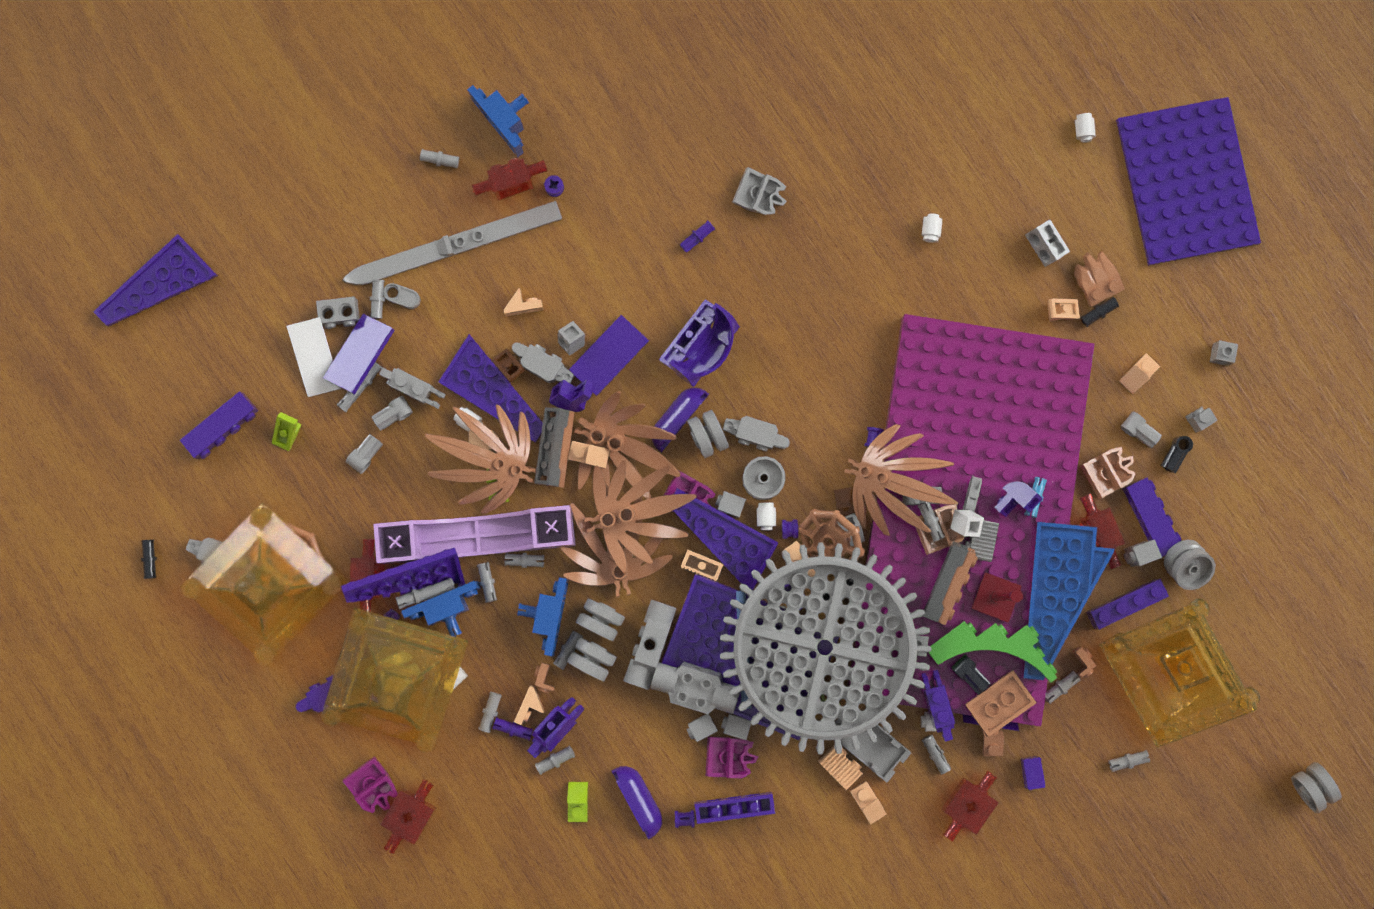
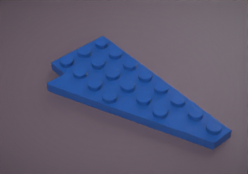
[1023,522,1114,680]

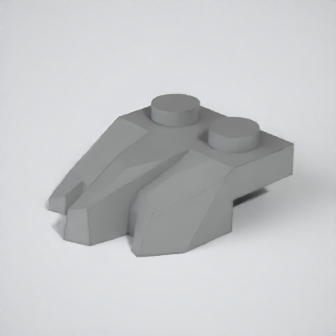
[732,167,787,215]

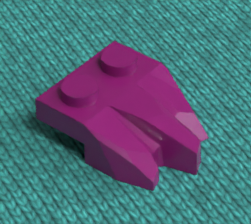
[663,470,716,506]
[705,737,758,778]
[343,756,398,813]

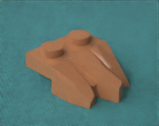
[1074,251,1125,307]
[1080,447,1136,499]
[916,505,965,555]

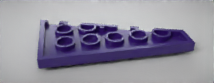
[94,234,218,327]
[439,334,543,443]
[673,488,778,590]
[341,547,465,603]

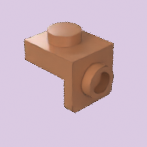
[1072,647,1096,678]
[534,662,555,693]
[982,728,1004,756]

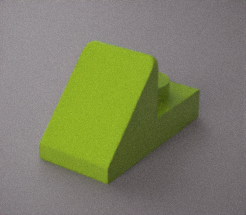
[272,412,301,451]
[567,782,588,822]

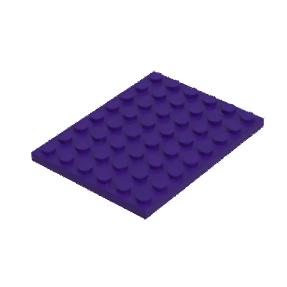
[1116,97,1261,266]
[662,574,839,740]

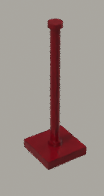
[971,572,1023,623]

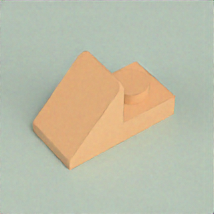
[504,288,544,316]
[1047,299,1080,322]
[1119,353,1160,394]
[568,441,610,468]
[514,685,545,725]
[850,781,887,825]

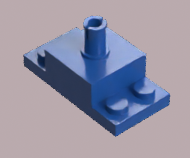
[467,85,529,157]
[517,578,569,656]
[401,581,481,638]

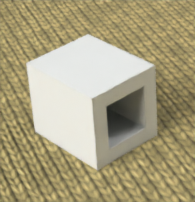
[951,510,984,537]

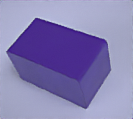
[1020,756,1045,790]

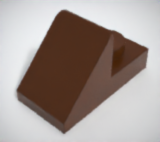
[492,348,526,383]
[834,487,856,517]

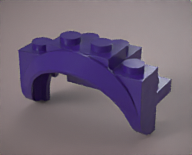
[659,299,740,387]

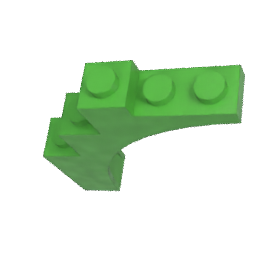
[929,621,1057,683]

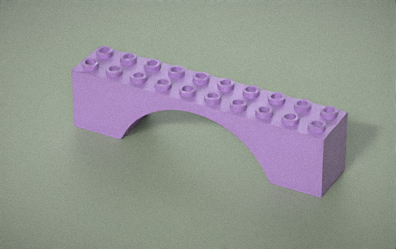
[373,505,576,564]

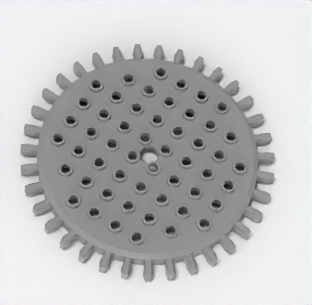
[720,542,931,754]

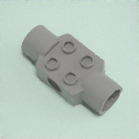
[623,600,677,690]
[651,662,740,714]

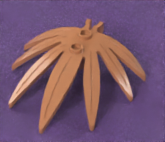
[575,391,680,499]
[424,404,536,514]
[844,424,958,536]
[584,460,697,573]
[561,482,673,598]

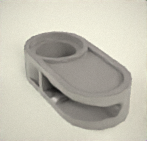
[383,283,421,309]
[963,476,982,512]

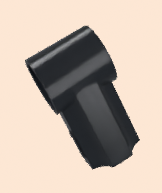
[1160,436,1193,474]
[950,654,990,695]

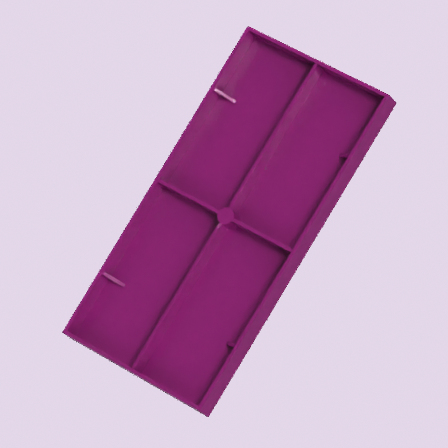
[847,314,1095,726]

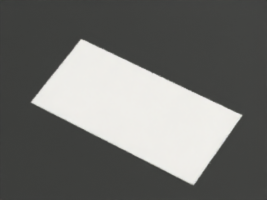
[287,317,341,397]

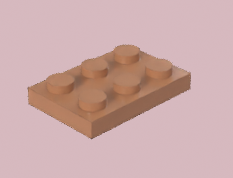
[964,670,1036,737]

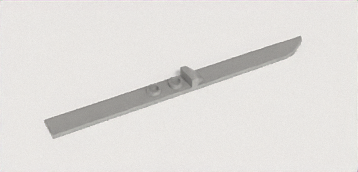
[342,201,562,285]

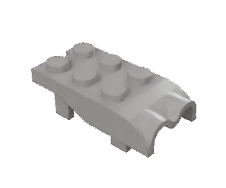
[834,708,911,783]

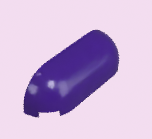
[652,387,709,453]
[612,766,662,839]

